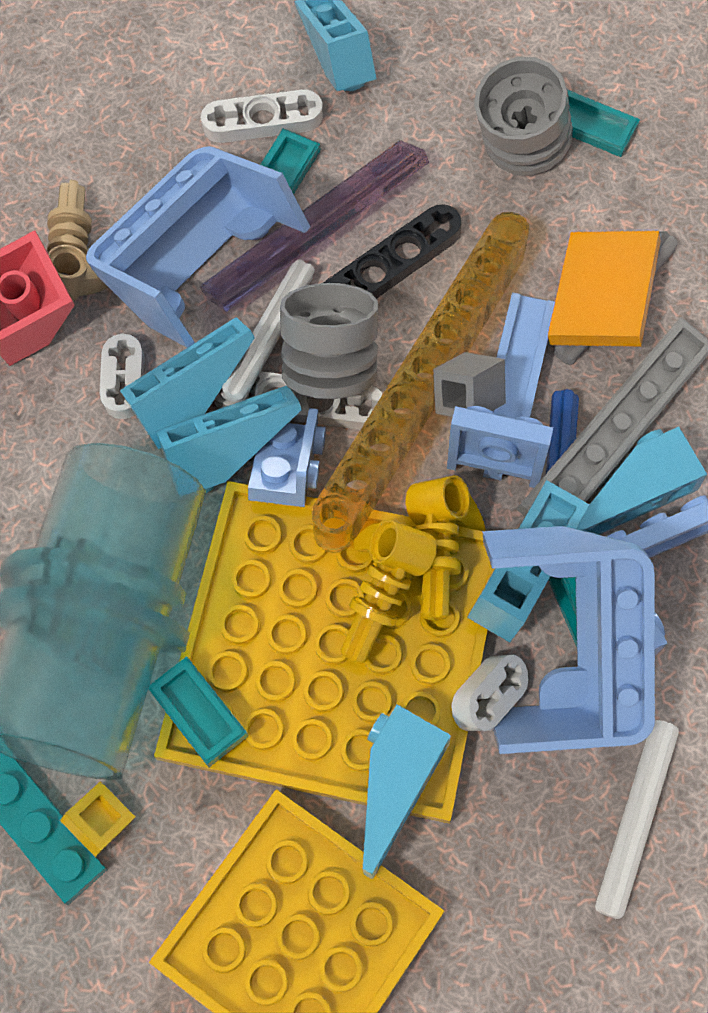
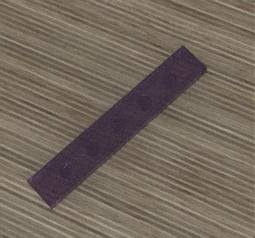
[200,140,429,312]

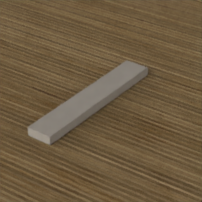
[516,317,708,516]

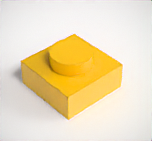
[60,781,135,857]

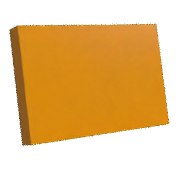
[548,231,661,347]

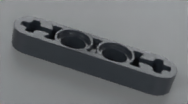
[324,204,462,299]

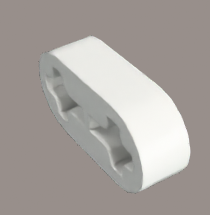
[100,334,145,419]
[452,655,529,731]

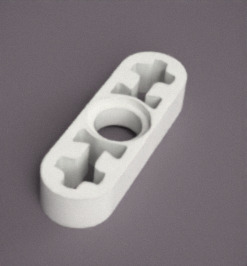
[201,90,323,143]

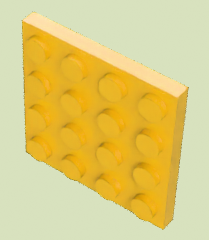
[149,789,445,1013]

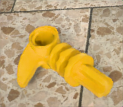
[405,475,486,620]
[341,519,436,664]

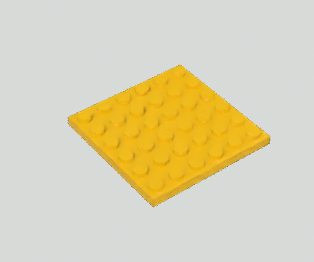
[154,481,495,824]

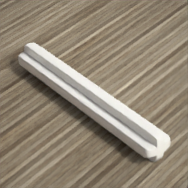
[221,259,315,404]
[595,720,679,919]

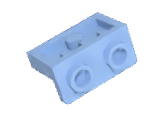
[248,408,326,507]

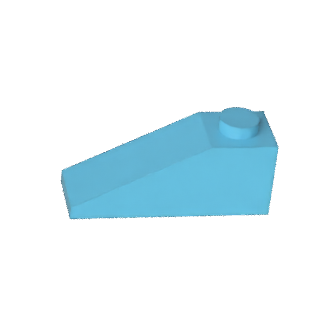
[294,0,377,92]
[120,317,255,449]
[156,385,302,498]
[577,427,707,535]
[467,480,590,642]
[363,704,451,880]

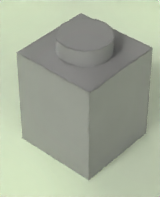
[433,352,506,417]

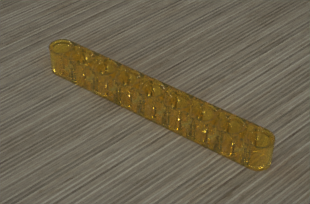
[312,212,530,553]

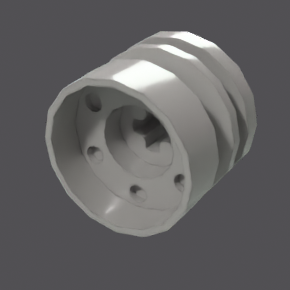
[474,57,573,176]
[280,283,378,399]

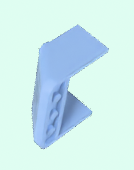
[86,146,310,348]
[483,526,655,754]

